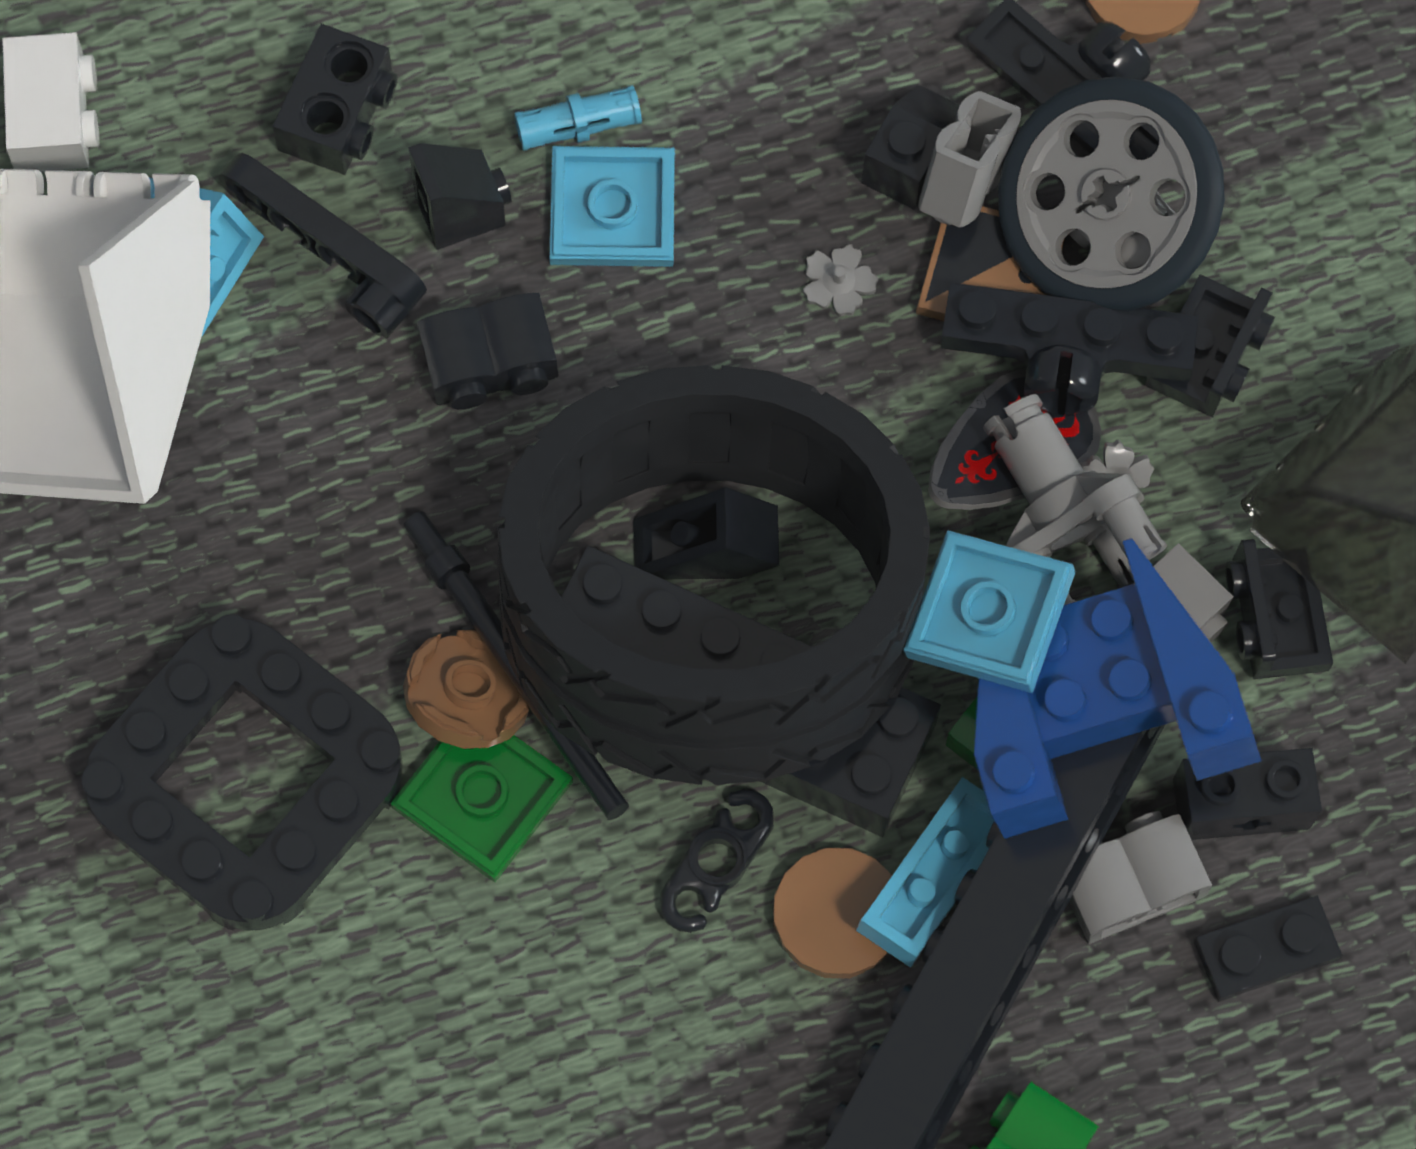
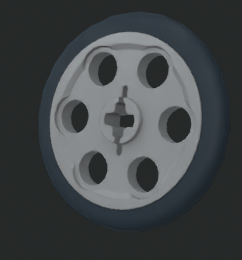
[998,76,1225,311]

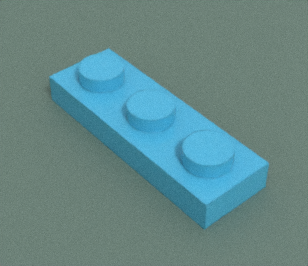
[856,777,994,967]

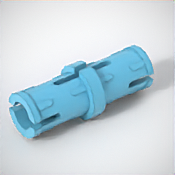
[514,85,642,151]

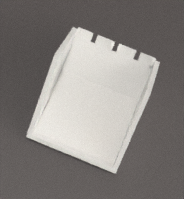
[0,169,210,504]

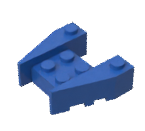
[974,538,1262,839]

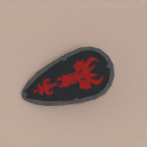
[928,369,1102,510]

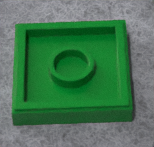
[391,735,573,883]

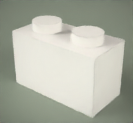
[3,32,99,172]

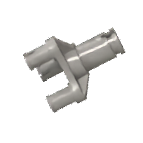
[983,394,1167,605]

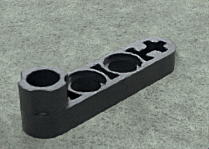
[219,153,427,339]

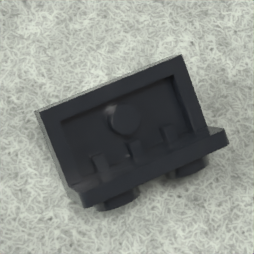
[1145,274,1275,417]
[1226,539,1333,680]

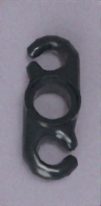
[660,789,774,933]

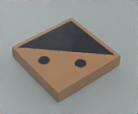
[916,206,1065,321]

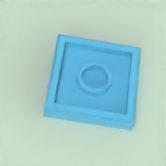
[550,146,675,267]
[903,530,1075,693]

